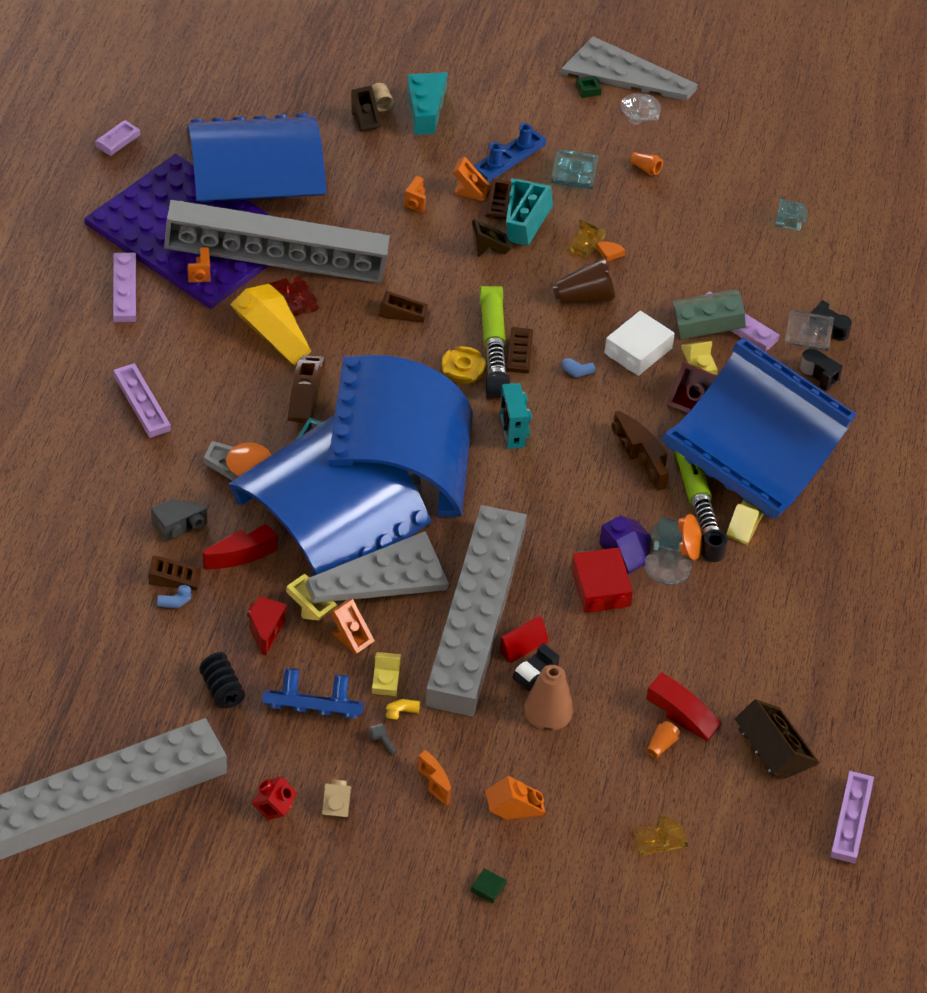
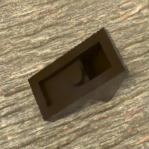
[351,86,382,132]
[471,219,511,257]

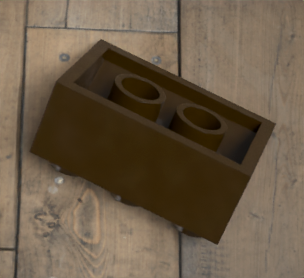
[735,699,819,778]

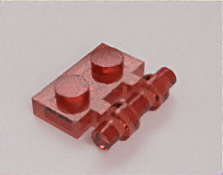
[268,276,319,316]

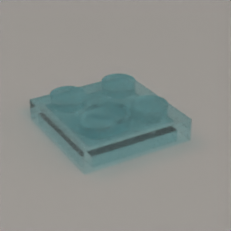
[551,149,599,189]

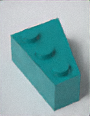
[406,72,448,135]
[506,178,553,246]

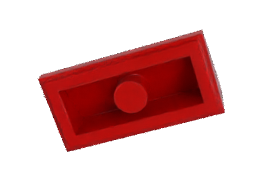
[500,615,548,663]

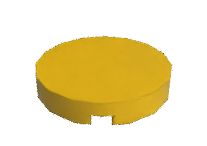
[441,346,486,384]

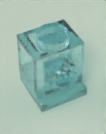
[775,197,809,230]

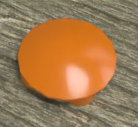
[226,442,272,476]
[678,514,702,561]

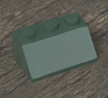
[672,289,746,340]

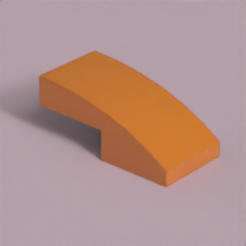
[418,750,451,806]

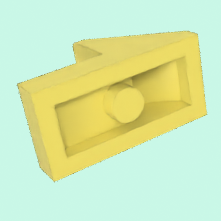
[681,341,718,374]
[726,500,763,545]
[286,574,337,620]
[372,652,401,696]

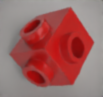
[252,776,297,820]

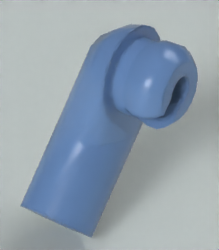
[561,358,595,378]
[157,585,192,608]

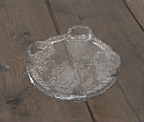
[620,93,661,124]
[644,545,692,584]

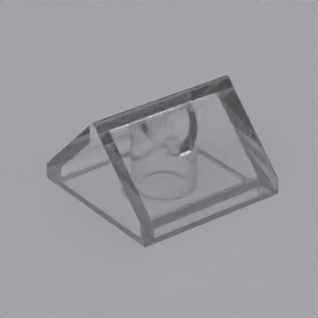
[784,310,834,351]

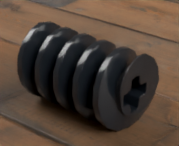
[199,652,245,708]

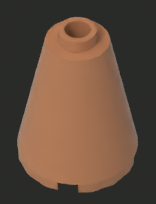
[524,665,574,730]

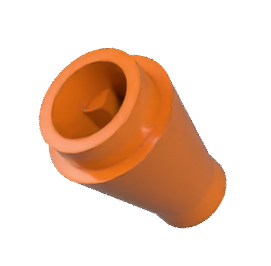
[630,152,663,175]
[646,721,680,759]

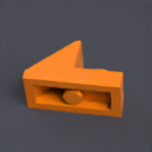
[452,156,491,201]
[330,599,375,654]

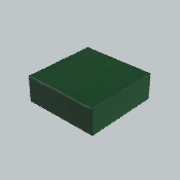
[576,77,602,98]
[471,868,507,903]

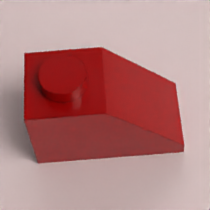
[247,595,286,655]

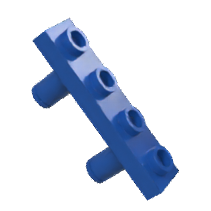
[474,123,547,183]
[262,668,365,718]

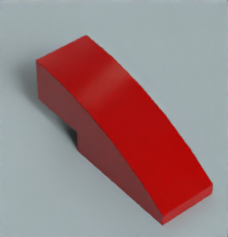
[203,524,278,570]
[646,672,721,742]

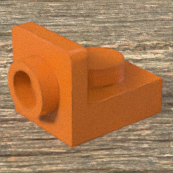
[404,175,426,213]
[187,247,211,283]

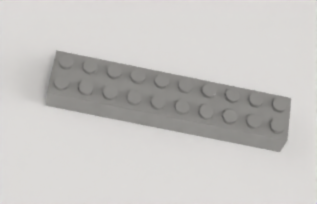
[164,200,390,284]
[425,505,527,717]
[0,718,227,860]

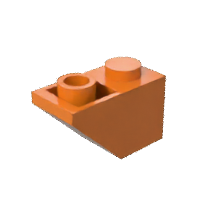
[485,776,546,820]

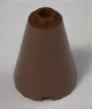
[553,258,615,303]

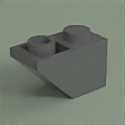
[151,499,207,542]

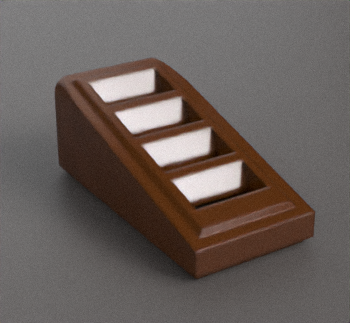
[486,178,512,220]
[378,290,428,322]
[507,327,533,373]
[149,556,201,590]

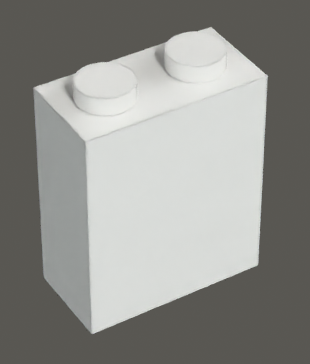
[604,310,675,376]

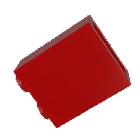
[571,548,633,613]

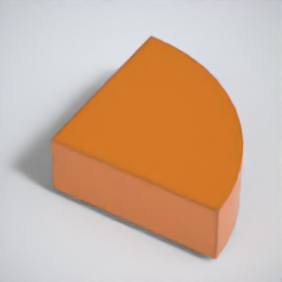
[596,241,626,262]

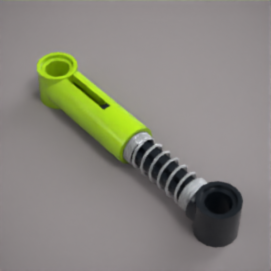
[480,286,510,398]
[673,451,727,562]

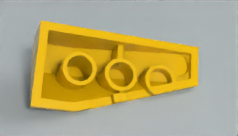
[230,284,311,367]

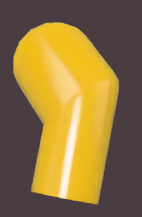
[385,699,420,720]

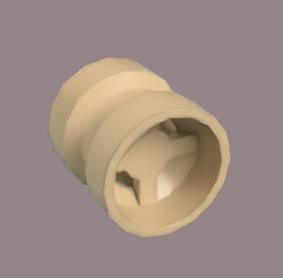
[372,83,394,112]

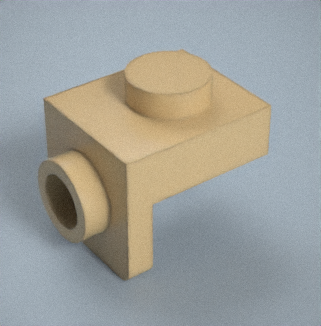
[322,780,352,817]

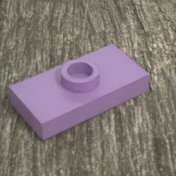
[95,120,140,156]

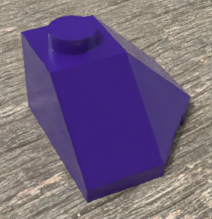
[599,515,651,574]

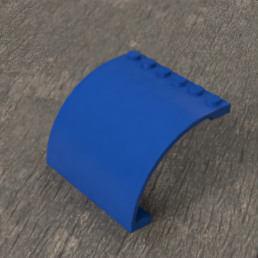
[186,113,327,203]
[661,337,857,519]
[328,355,473,518]
[228,415,432,576]

